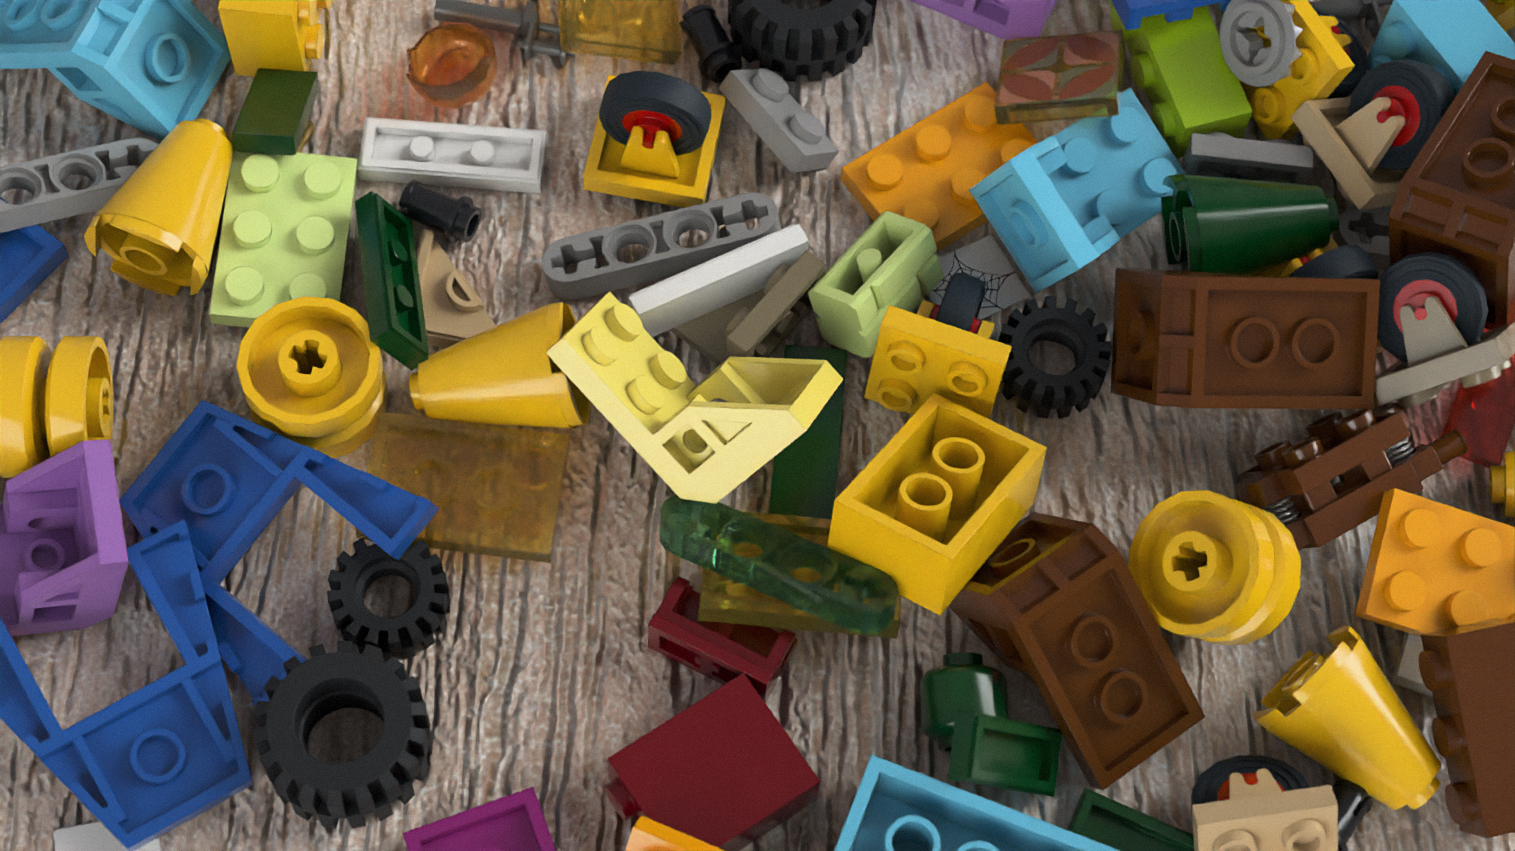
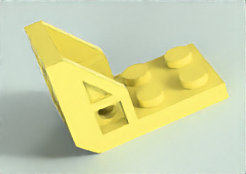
[546,291,843,504]

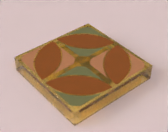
[994,30,1125,125]

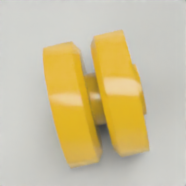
[236,296,389,458]
[0,336,114,478]
[1128,490,1301,645]

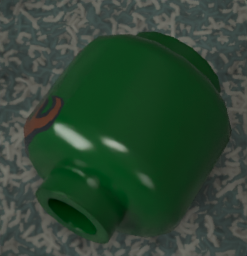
[920,652,1008,752]

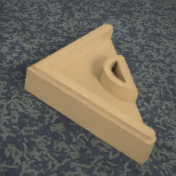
[416,229,496,348]

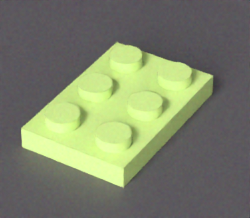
[209,146,358,328]

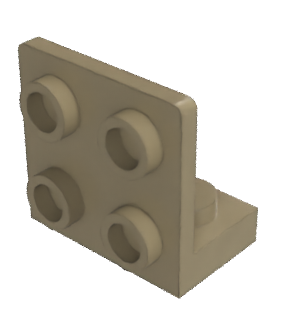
[670,226,826,366]

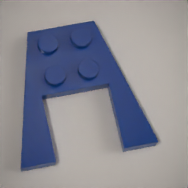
[119,400,440,707]
[0,519,253,851]

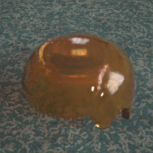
[406,22,498,109]

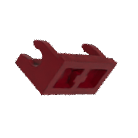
[648,576,798,703]

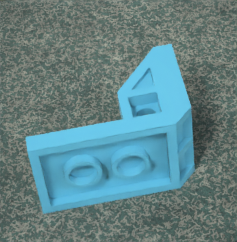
[0,0,231,141]
[969,87,1186,294]

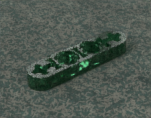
[658,494,899,634]

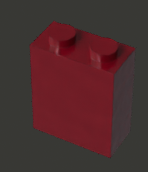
[604,673,820,851]

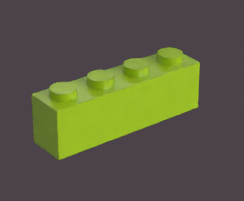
[1107,0,1253,159]

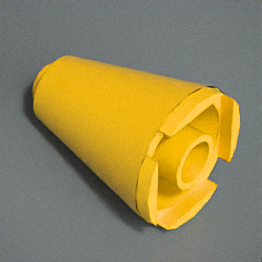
[84,118,234,296]
[409,302,592,429]
[1253,625,1441,810]

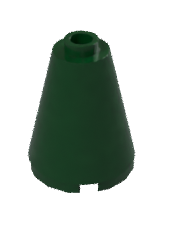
[1161,174,1339,276]

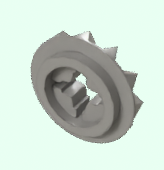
[1220,0,1304,87]

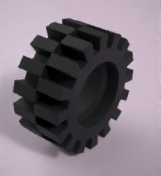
[998,296,1112,419]
[327,537,451,661]

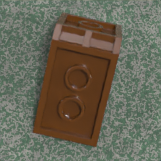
[1389,51,1515,330]
[1110,268,1380,409]
[948,512,1205,791]

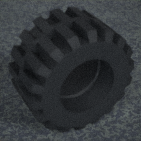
[728,0,877,82]
[253,641,433,829]

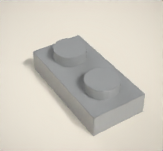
[718,67,839,173]
[1181,132,1314,184]

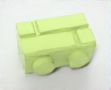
[807,211,944,359]

